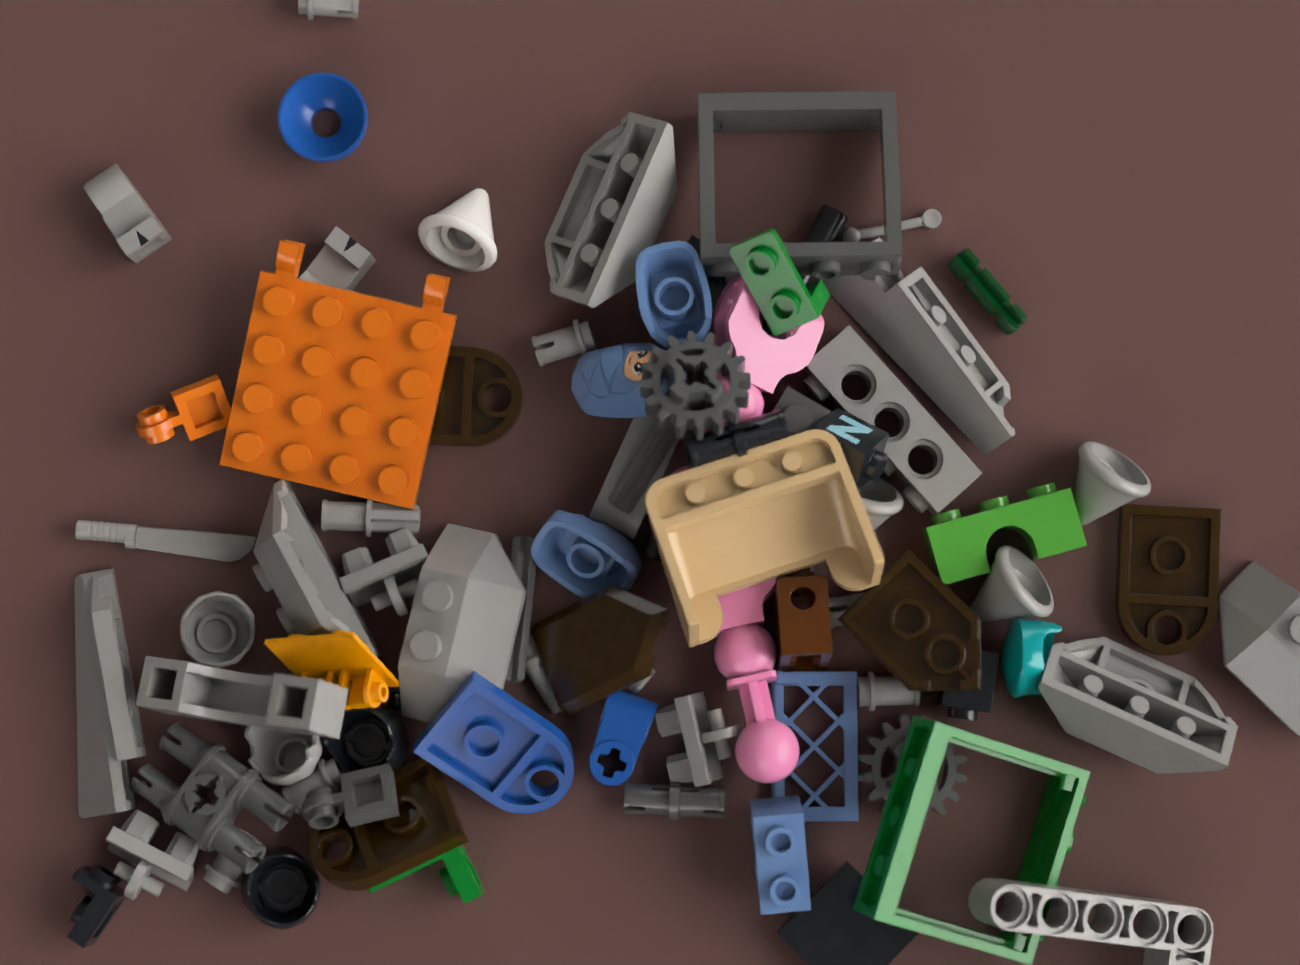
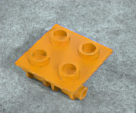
[264,630,399,710]

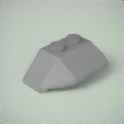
[544,112,678,308]
[252,479,382,658]
[398,523,526,723]
[1218,561,1300,736]
[1037,637,1238,774]

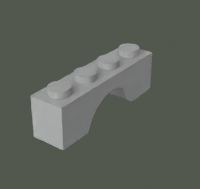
[136,656,349,739]

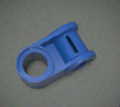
[589,690,658,786]

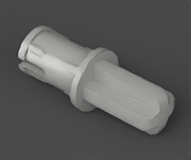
[321,499,421,537]

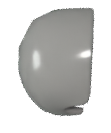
[179,591,255,668]
[244,726,323,786]

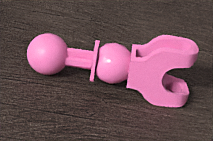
[669,275,824,476]
[714,577,800,783]

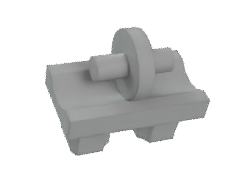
[339,528,429,617]
[655,691,742,787]
[106,810,200,901]

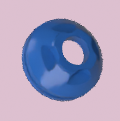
[278,73,368,163]

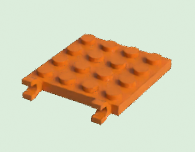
[219,239,457,509]

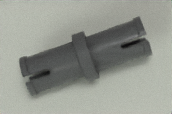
[624,782,726,821]

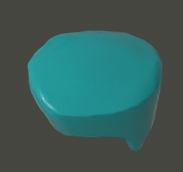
[1001,617,1062,698]

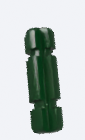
[948,248,1027,335]

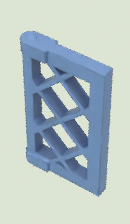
[769,669,859,822]

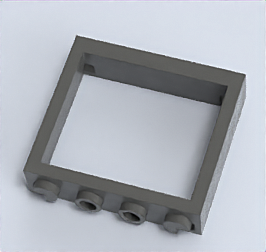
[697,91,903,282]

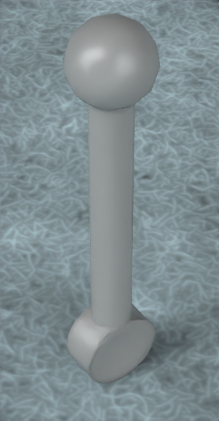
[841,209,942,242]

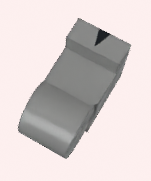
[83,163,172,264]
[299,226,376,290]

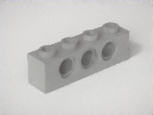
[802,325,983,516]

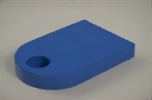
[413,671,574,814]

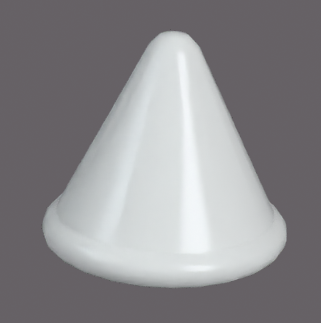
[418,188,498,272]

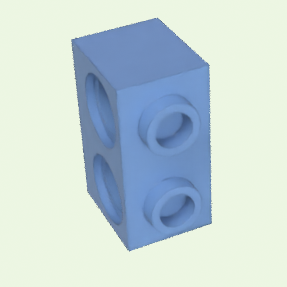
[749,795,811,915]

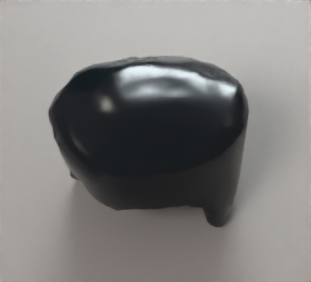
[324,703,409,773]
[241,846,321,930]

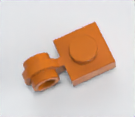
[135,374,231,445]

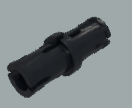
[683,408,790,468]

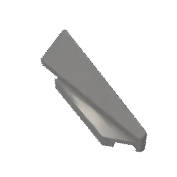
[823,237,1015,454]
[74,568,147,818]

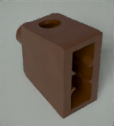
[774,565,833,671]

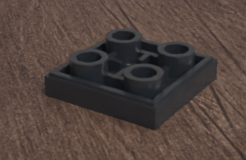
[777,860,919,965]

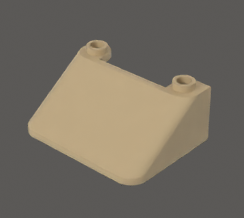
[646,429,885,648]

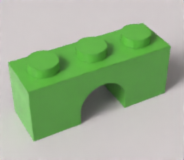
[921,482,1087,585]

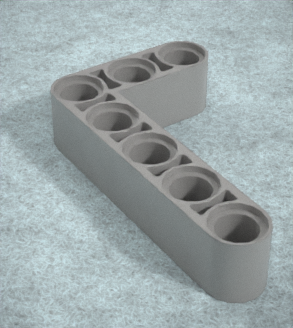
[968,878,1214,965]

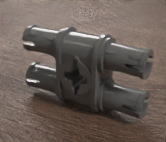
[130,722,296,874]

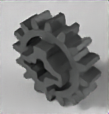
[640,331,751,440]
[858,714,968,823]

